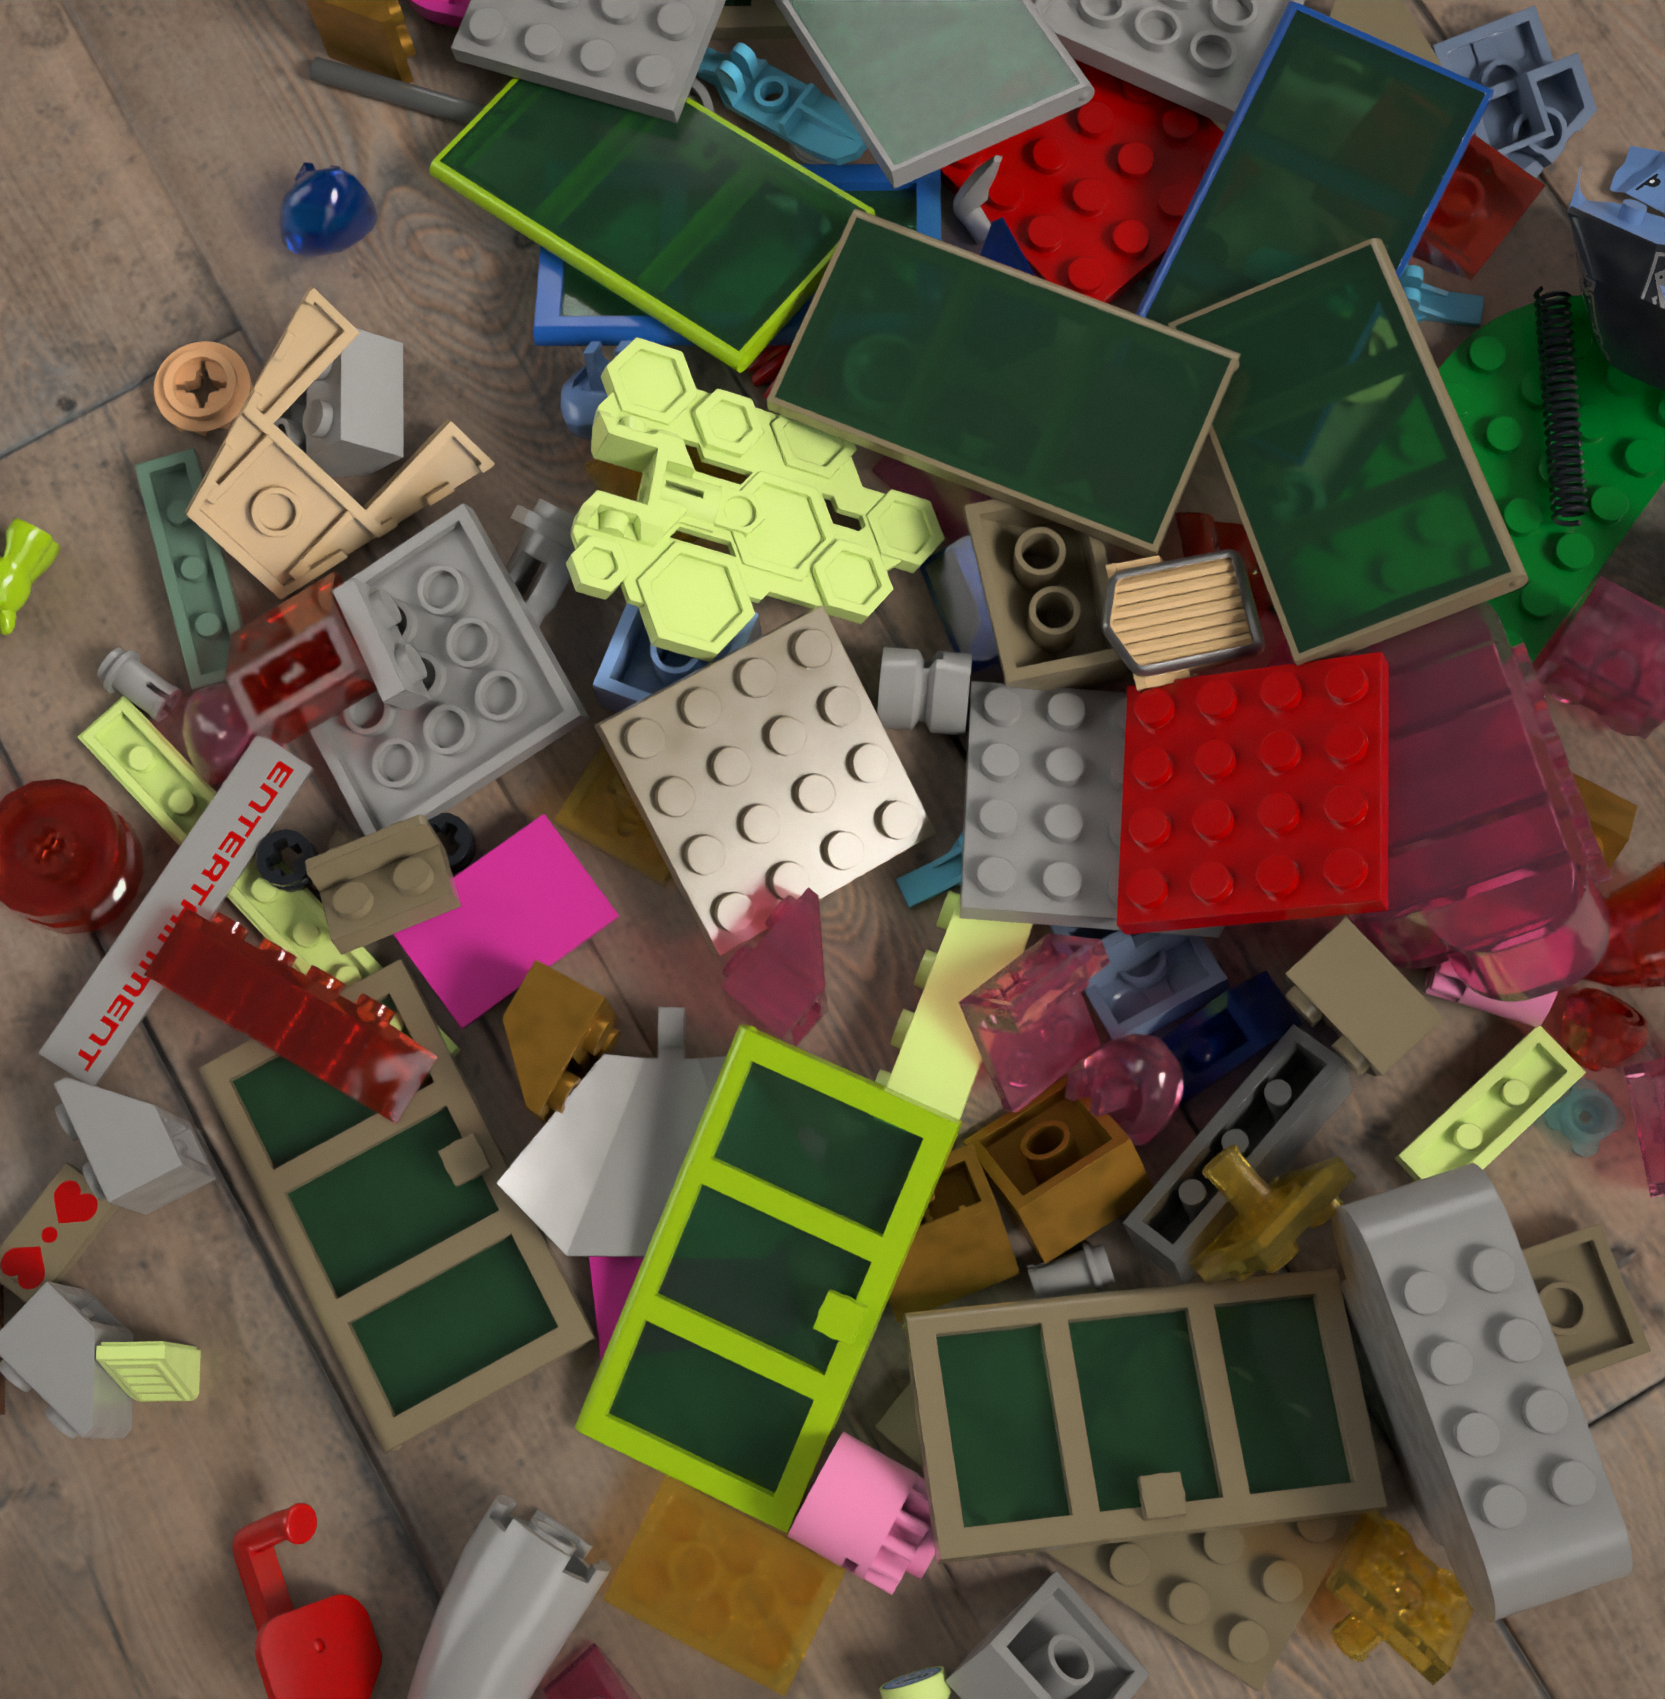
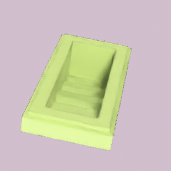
[96,1341,201,1402]

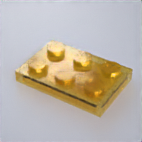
[603,1475,846,1697]

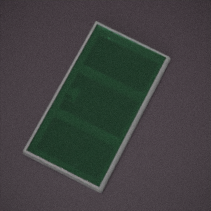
[774,0,1095,189]

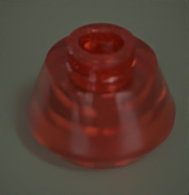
[1560,988,1650,1072]

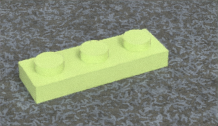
[1394,1026,1586,1181]

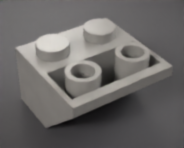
[274,328,404,477]
[54,1077,216,1215]
[0,1282,134,1440]

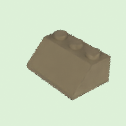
[964,480,1128,691]

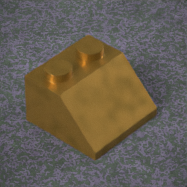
[963,1072,1154,1264]

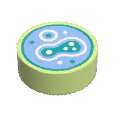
[879,1666,952,1699]

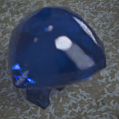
[279,162,378,257]

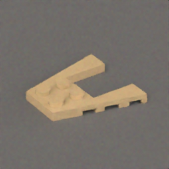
[185,286,495,600]

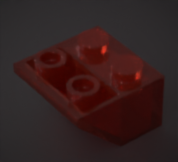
[226,572,377,744]

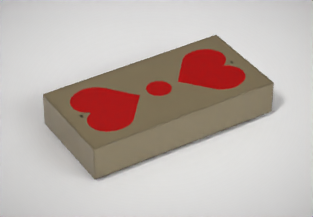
[0,1163,119,1303]

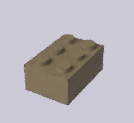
[1285,917,1444,1076]

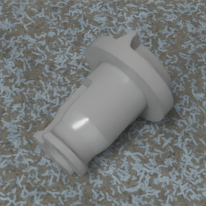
[506,498,575,627]

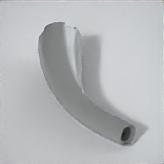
[407,1495,611,1699]

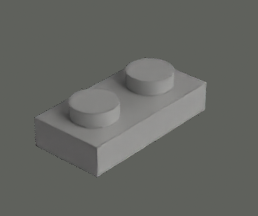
[332,578,431,711]

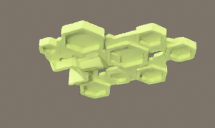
[566,337,945,662]

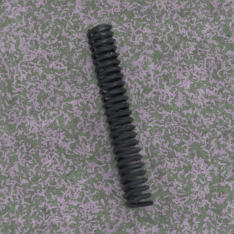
[1533,286,1589,527]

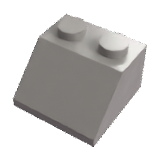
[945,1570,1150,1699]

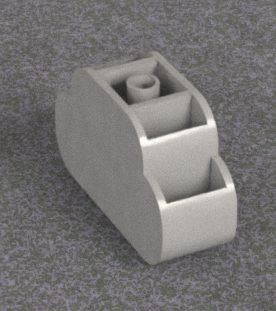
[1332,1163,1633,1622]

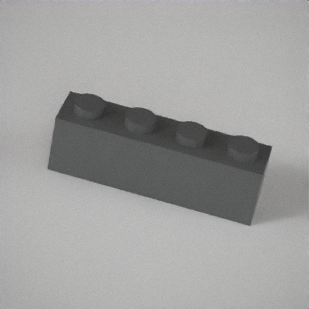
[1123,1024,1352,1284]

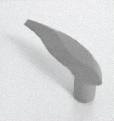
[953,155,1002,245]

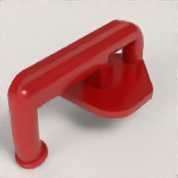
[232,1503,382,1699]

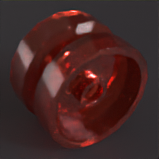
[0,779,144,935]

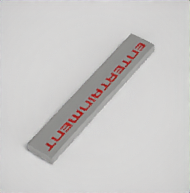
[39,732,314,1087]

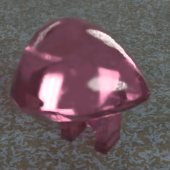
[182,683,287,786]
[1065,1034,1183,1146]

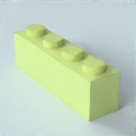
[874,891,1034,1144]

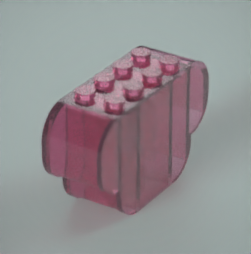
[1346,589,1612,1002]

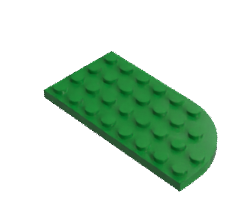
[1264,295,1665,748]

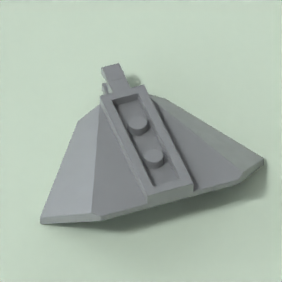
[496,1007,834,1259]

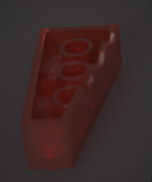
[144,908,438,1124]

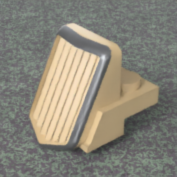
[1101,549,1265,692]

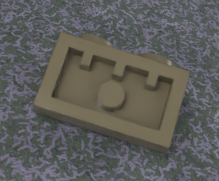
[305,814,461,955]

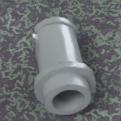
[97,647,182,722]
[1026,1241,1115,1299]

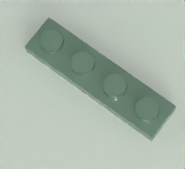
[134,448,258,697]

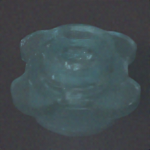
[1544,1078,1625,1157]

